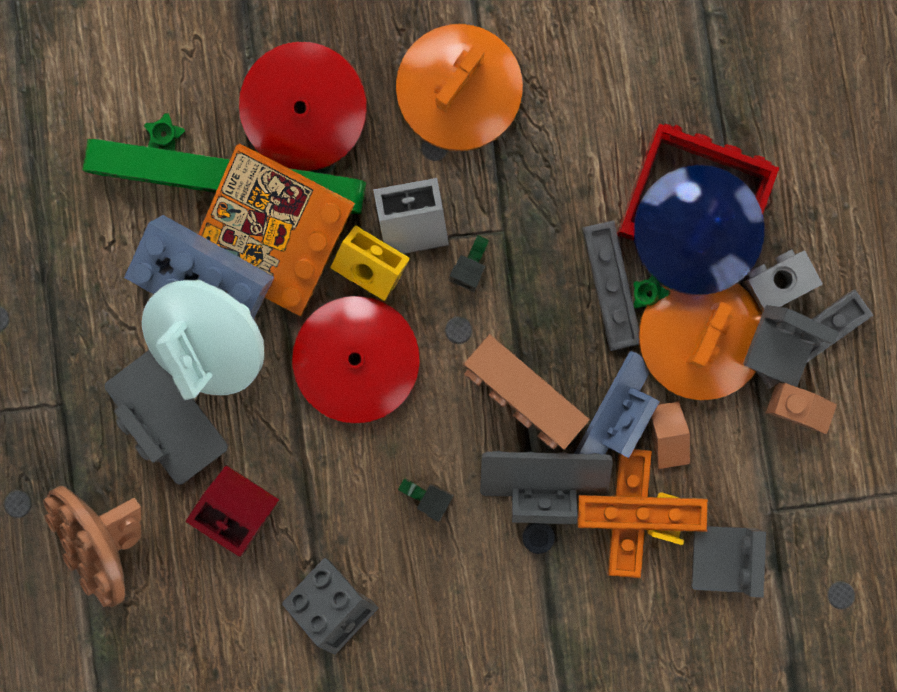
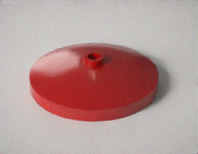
[239,42,367,171]
[292,296,420,423]

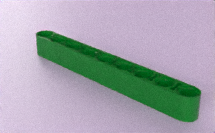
[82,139,367,214]

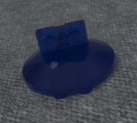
[634,165,765,295]

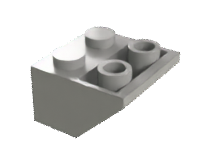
[373,178,449,254]

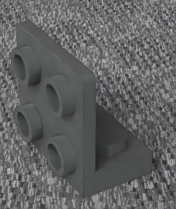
[743,305,839,387]
[691,526,766,598]
[282,558,379,655]

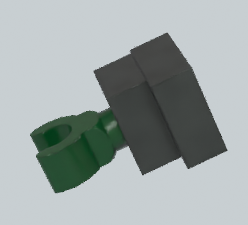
[449,235,489,292]
[398,478,454,522]

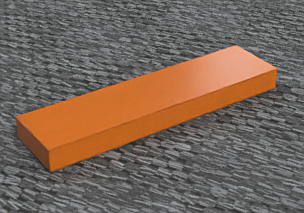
[608,449,652,578]
[577,495,708,532]

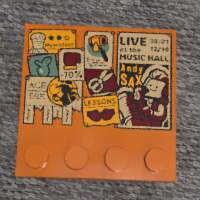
[198,144,355,316]

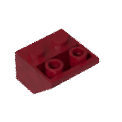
[185,465,280,557]

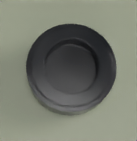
[522,523,555,554]

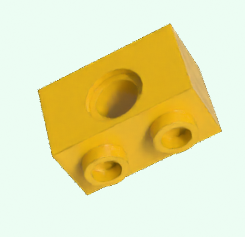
[330,225,410,301]

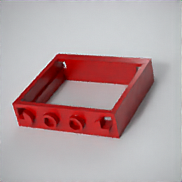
[617,123,779,278]

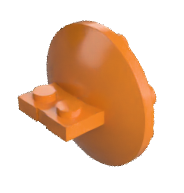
[396,24,523,151]
[639,273,762,400]

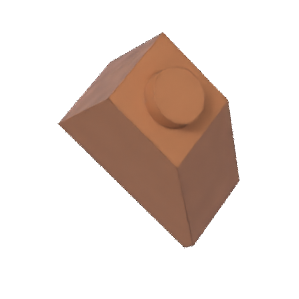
[766,383,837,434]

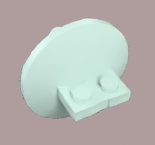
[142,280,264,400]

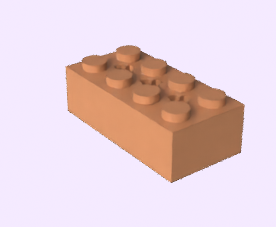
[463,334,590,450]

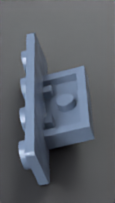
[574,351,660,458]

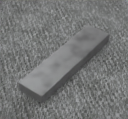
[582,221,639,351]
[757,290,873,389]

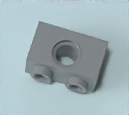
[742,249,823,314]

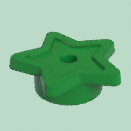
[144,113,185,151]
[633,273,670,309]

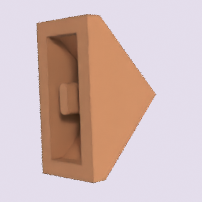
[649,401,690,469]

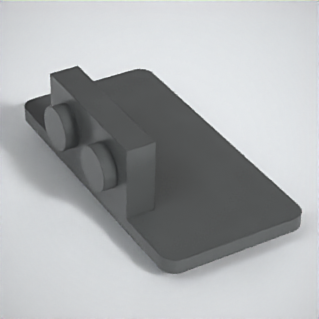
[105,350,228,484]
[480,451,613,524]

